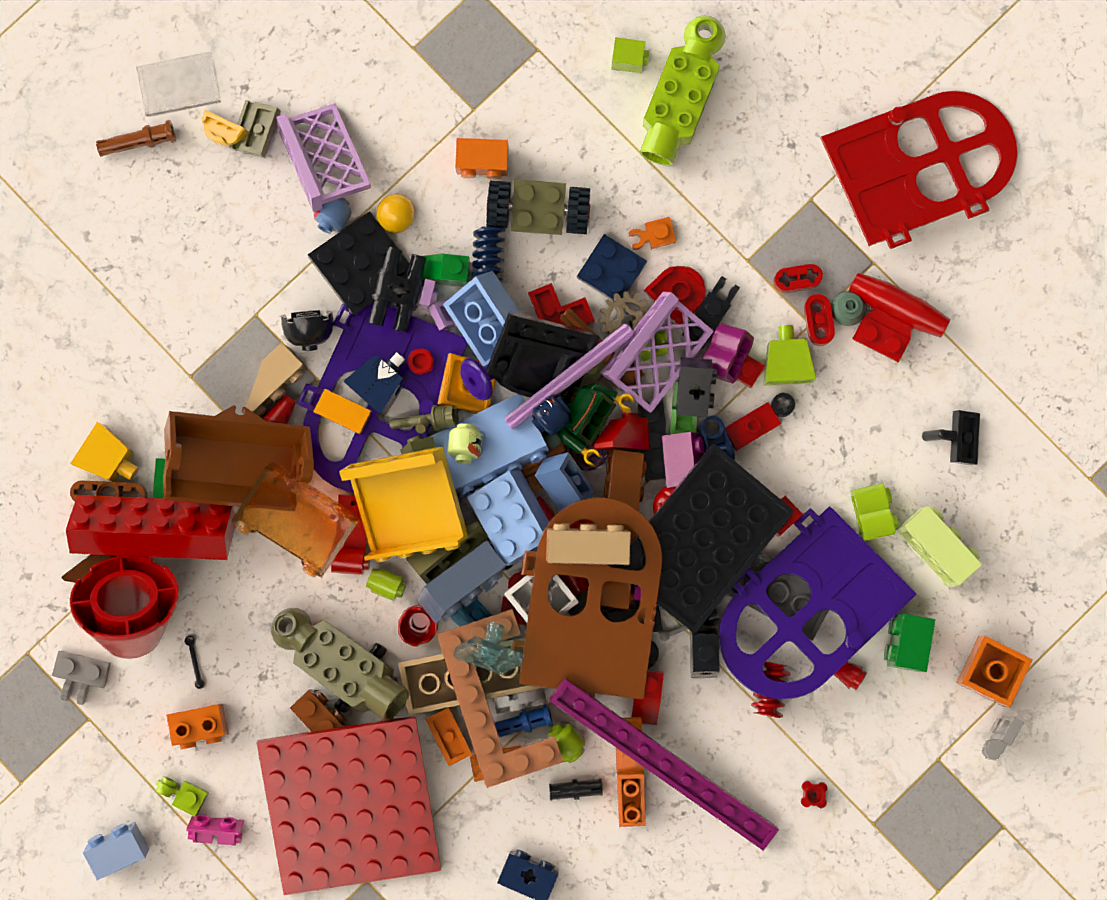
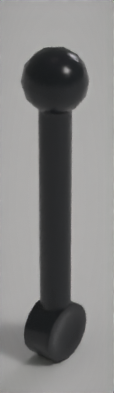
[184,636,205,689]

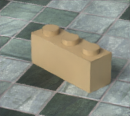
[546,523,630,565]

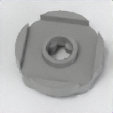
[493,688,547,714]

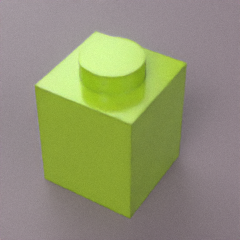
[611,37,650,73]

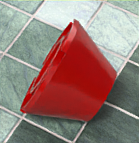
[70,556,179,659]

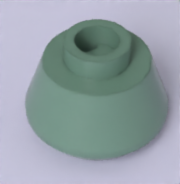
[831,291,866,326]

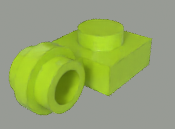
[156,776,209,817]

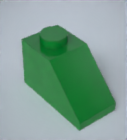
[421,253,471,287]

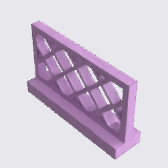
[276,104,371,212]
[600,292,714,413]

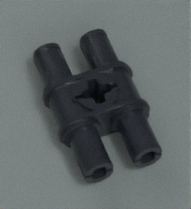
[368,247,427,333]

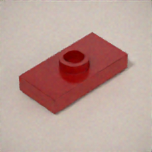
[725,402,782,451]

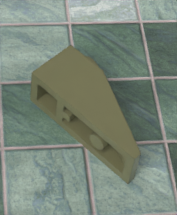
[405,522,490,584]

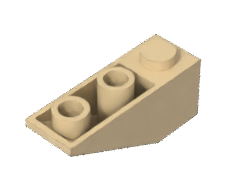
[246,342,306,417]

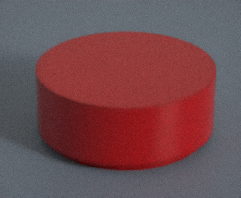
[408,348,435,375]

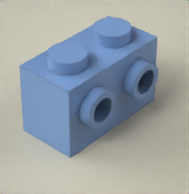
[535,452,595,511]
[83,822,149,880]

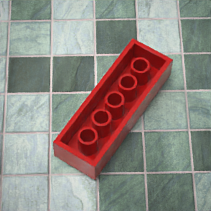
[65,495,236,560]

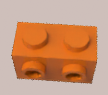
[455,138,509,180]
[166,704,229,750]

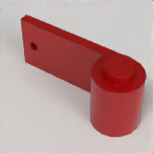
[331,494,370,575]

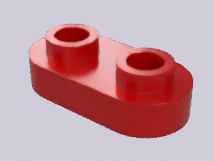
[804,294,835,346]

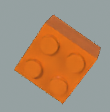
[956,635,1033,707]

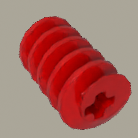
[751,661,791,718]

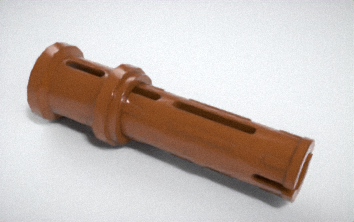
[96,120,176,157]

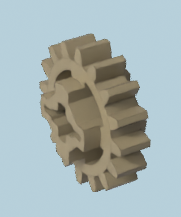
[598,292,651,338]

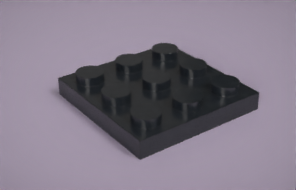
[307,211,409,317]

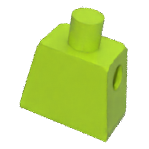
[763,325,816,386]

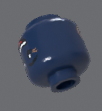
[532,396,572,435]

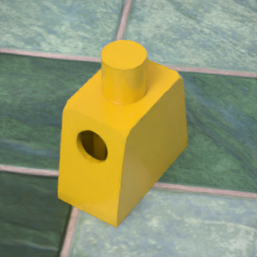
[70,422,139,482]

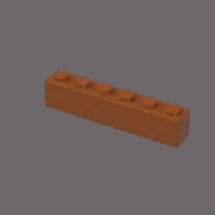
[600,449,647,611]

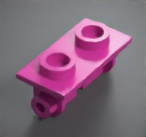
[186,815,244,846]

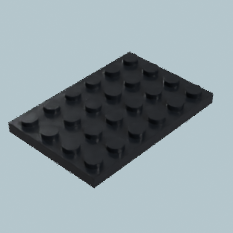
[612,443,794,634]

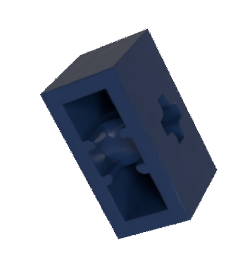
[497,849,559,900]

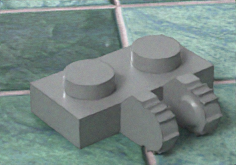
[52,650,111,705]
[981,716,1024,760]

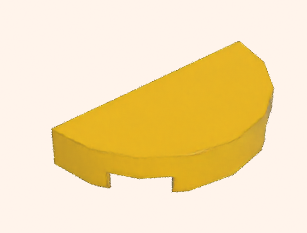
[202,110,249,146]

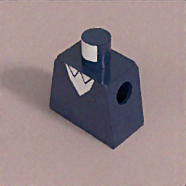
[343,352,407,417]

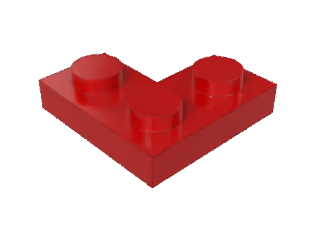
[528,283,595,325]

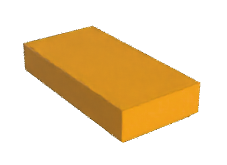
[313,389,372,435]

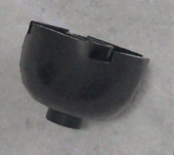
[281,310,333,351]

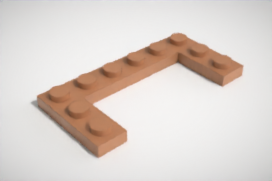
[437,609,563,788]

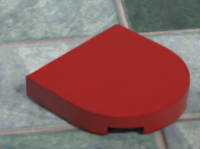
[644,266,706,324]

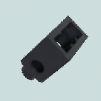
[689,628,720,678]

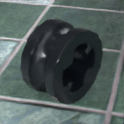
[771,393,795,417]

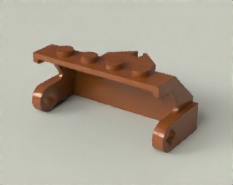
[163,405,314,512]

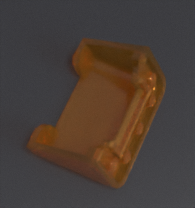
[231,462,359,578]

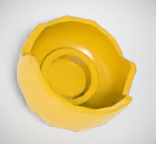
[376,193,415,233]

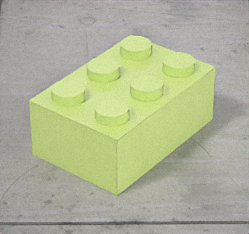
[896,505,982,588]

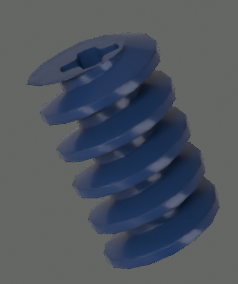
[472,226,506,281]

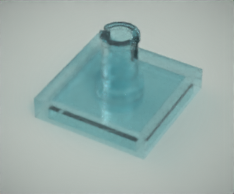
[453,622,524,674]

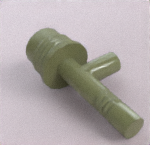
[390,405,459,434]

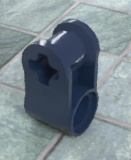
[699,416,735,460]

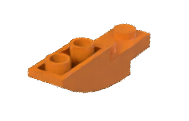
[615,717,646,827]

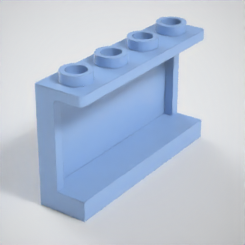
[430,394,550,498]

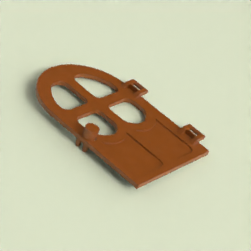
[509,497,662,699]

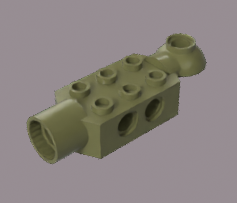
[271,608,409,721]

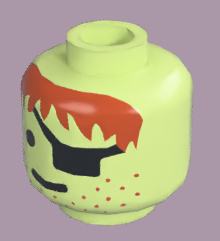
[448,424,483,464]

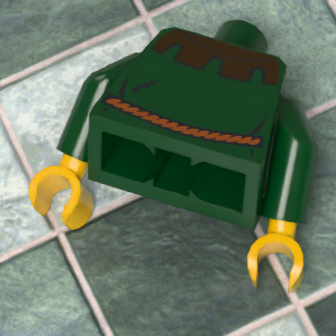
[555,383,635,467]

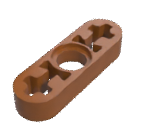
[70,480,148,501]

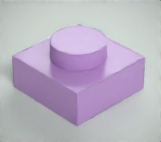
[418,279,438,310]
[429,299,456,331]

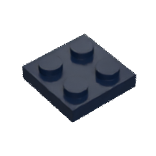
[576,234,647,302]

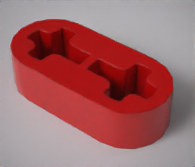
[773,264,823,293]

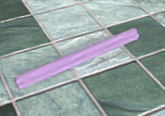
[505,324,634,429]

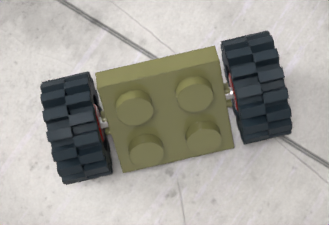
[486,179,590,235]

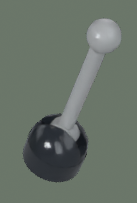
[659,608,721,641]

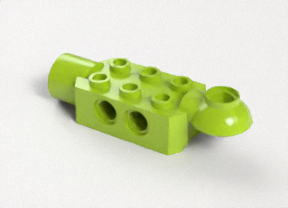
[639,15,726,166]

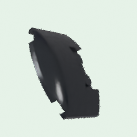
[486,312,600,398]

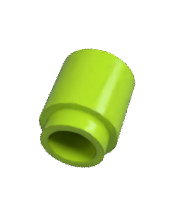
[366,568,407,601]

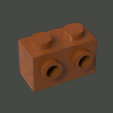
[290,689,347,732]

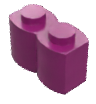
[701,323,754,384]

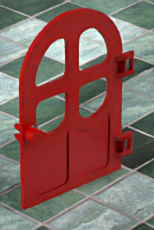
[820,91,1017,249]

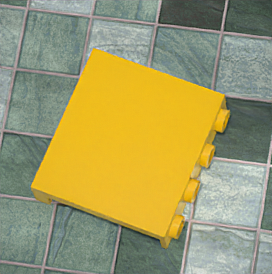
[339,446,468,562]

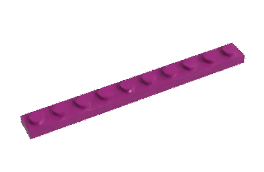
[549,677,779,851]

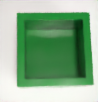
[884,614,936,672]

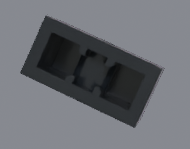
[676,357,717,418]

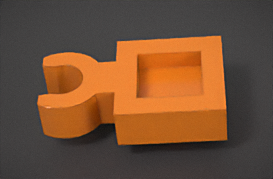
[629,217,676,250]

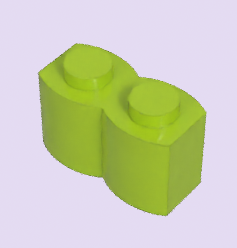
[850,483,898,541]

